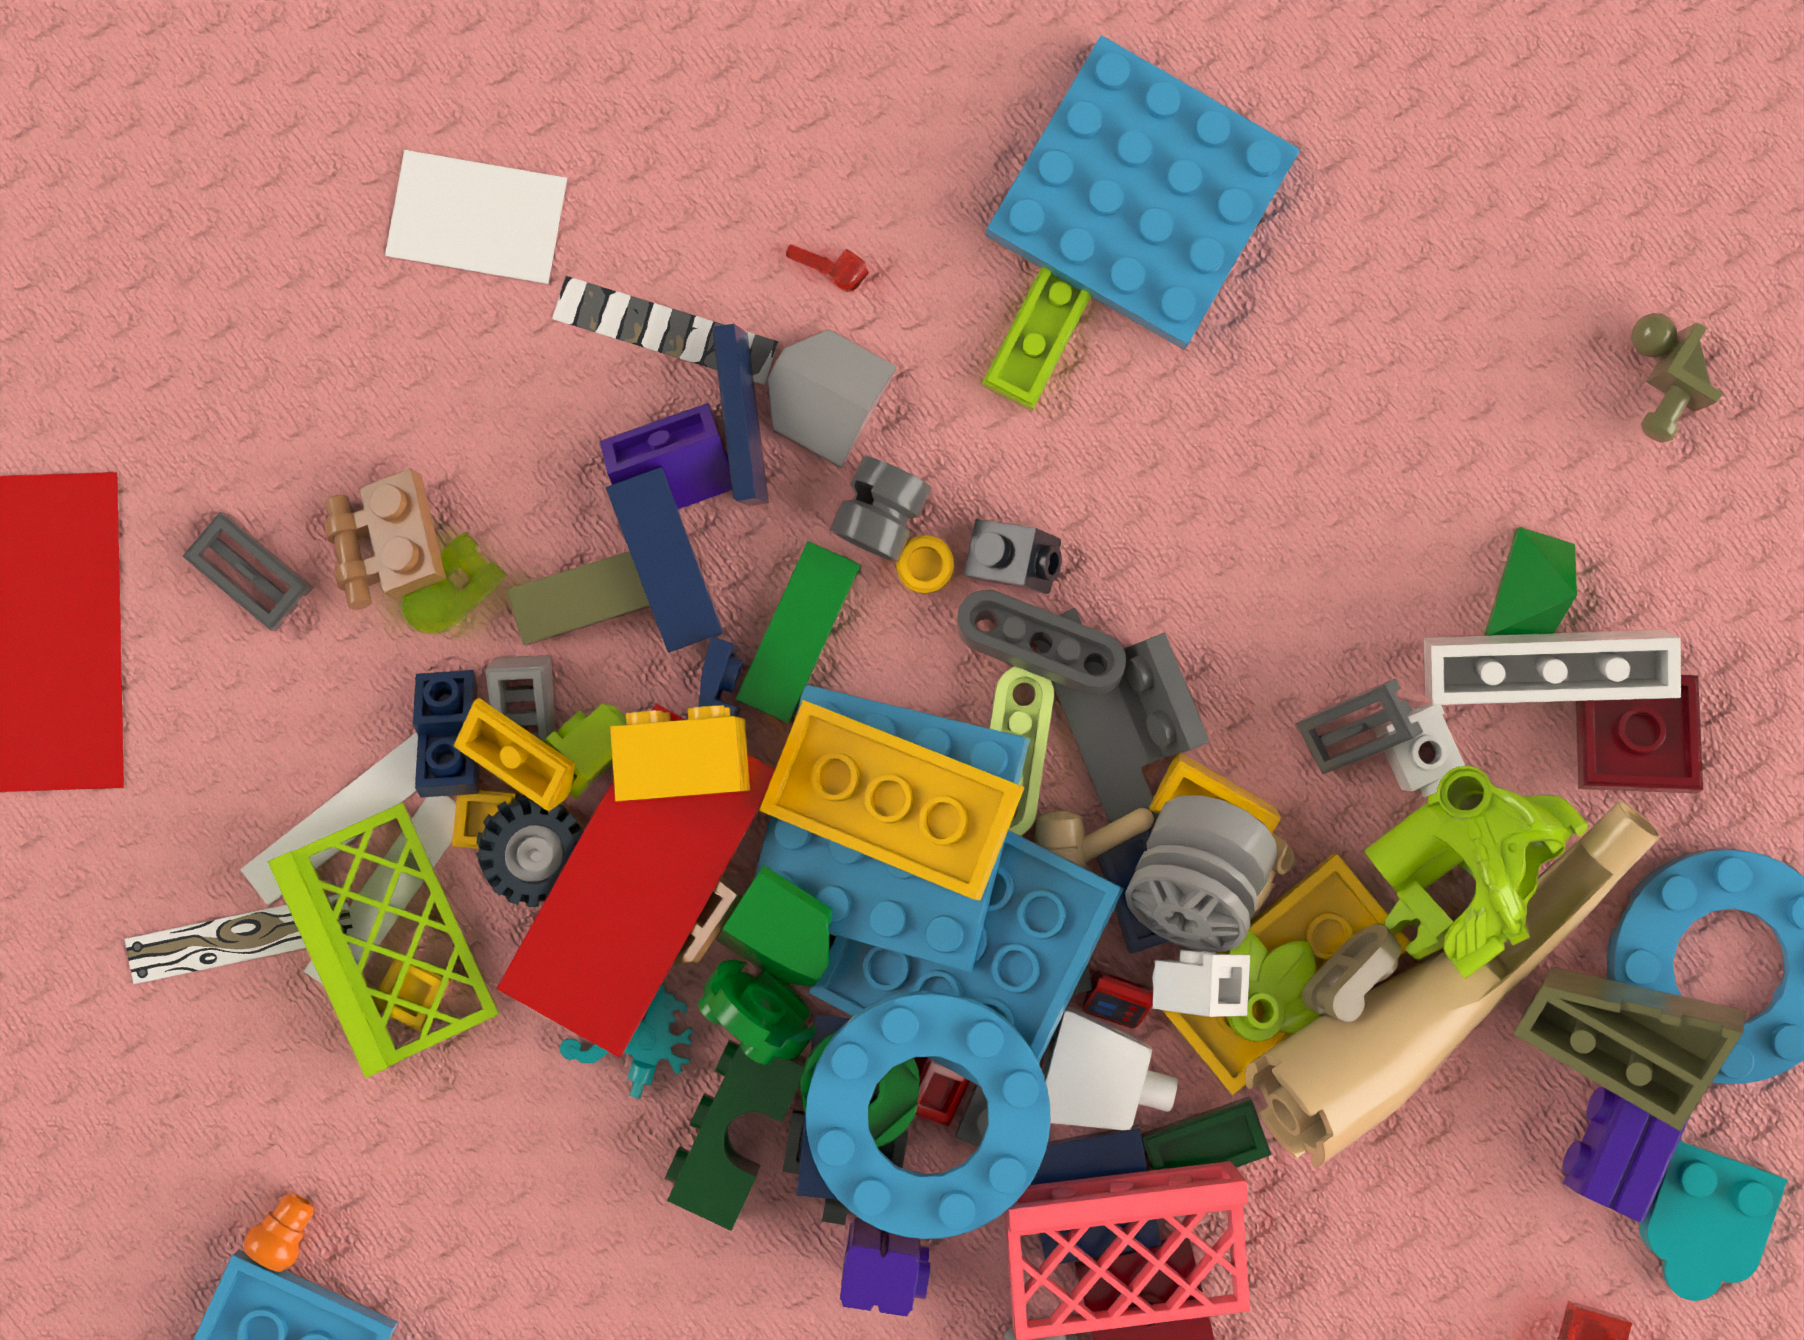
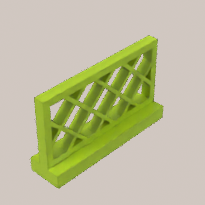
[267,802,499,1078]

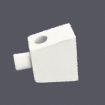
[1042,1005,1178,1130]

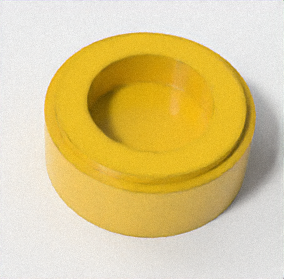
[896,535,954,594]

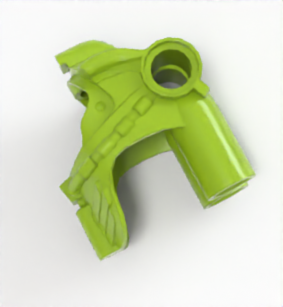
[1363,765,1589,979]

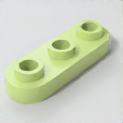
[989,666,1054,836]

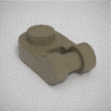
[1302,924,1401,1022]

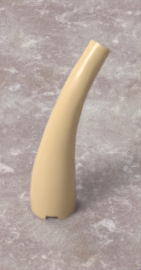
[1245,800,1660,1167]

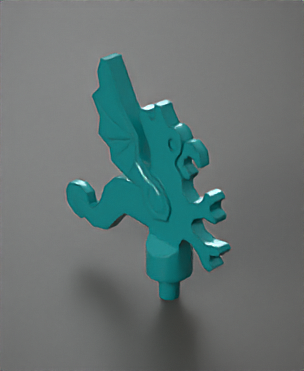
[560,982,694,1099]

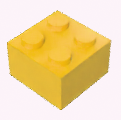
[610,706,750,801]

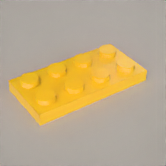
[759,700,1025,901]
[1162,853,1410,1095]

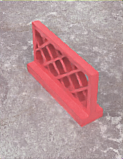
[1002,1161,1250,1340]

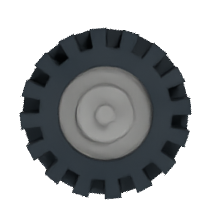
[476,795,583,907]

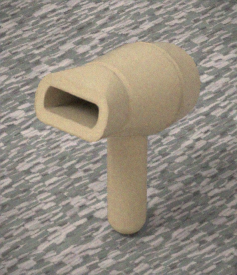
[1034,808,1154,868]

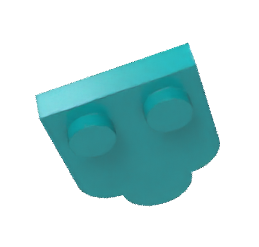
[1639,1140,1788,1301]

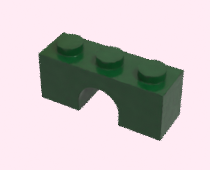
[664,1039,807,1231]

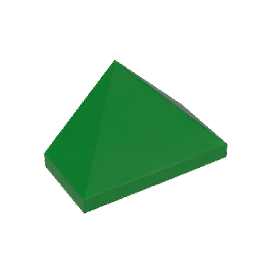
[1484,527,1577,636]

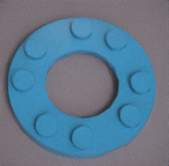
[1607,849,1804,1084]
[806,991,1051,1239]

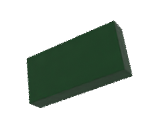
[1141,1096,1271,1170]

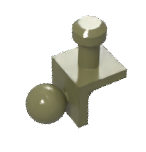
[1631,313,1723,443]

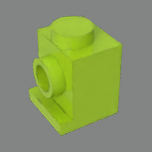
[544,703,626,800]

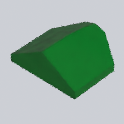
[717,865,832,987]

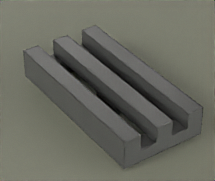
[182,512,314,632]
[1296,679,1423,774]

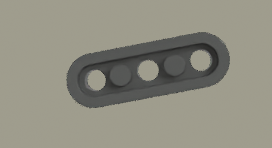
[957,590,1126,696]

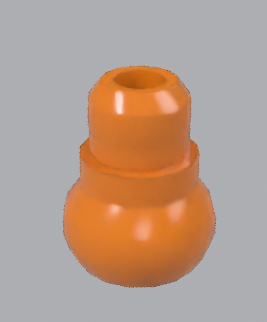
[244,1192,314,1272]

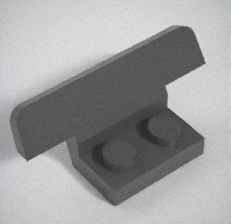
[1036,608,1210,823]

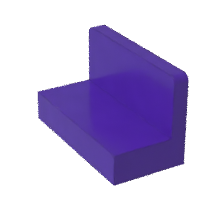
[600,403,732,509]

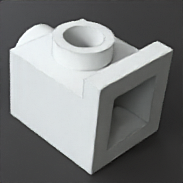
[1373,703,1465,797]
[1152,950,1250,1017]

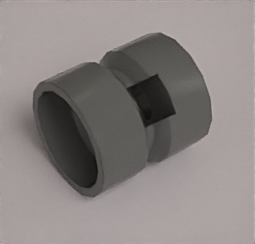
[829,456,932,562]

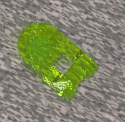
[401,532,507,635]

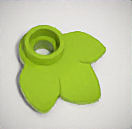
[1227,929,1322,1042]

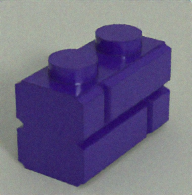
[1562,1087,1691,1223]
[840,1218,931,1317]

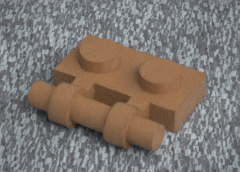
[324,468,446,610]

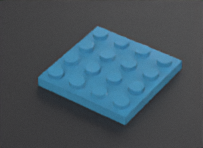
[985,35,1301,350]
[754,685,1030,971]
[809,830,1124,1086]

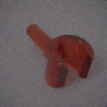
[786,244,869,292]

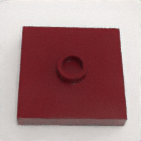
[1576,675,1703,794]
[1074,1237,1215,1340]

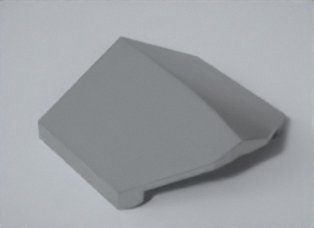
[768,329,897,468]

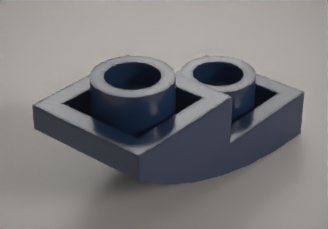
[699,636,746,726]
[413,670,479,798]

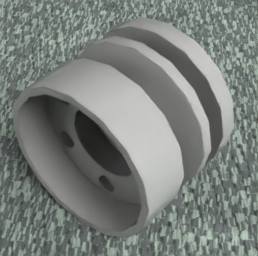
[1125,795,1277,952]

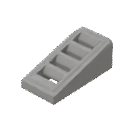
[486,655,555,781]

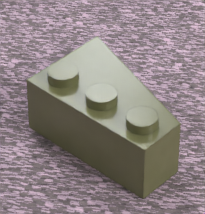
[1514,966,1746,1131]

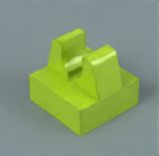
[1384,879,1454,959]

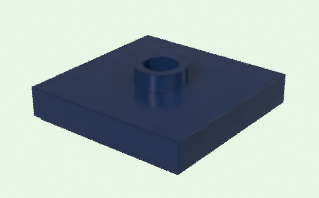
[1031,1125,1161,1264]

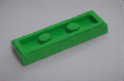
[736,541,861,723]

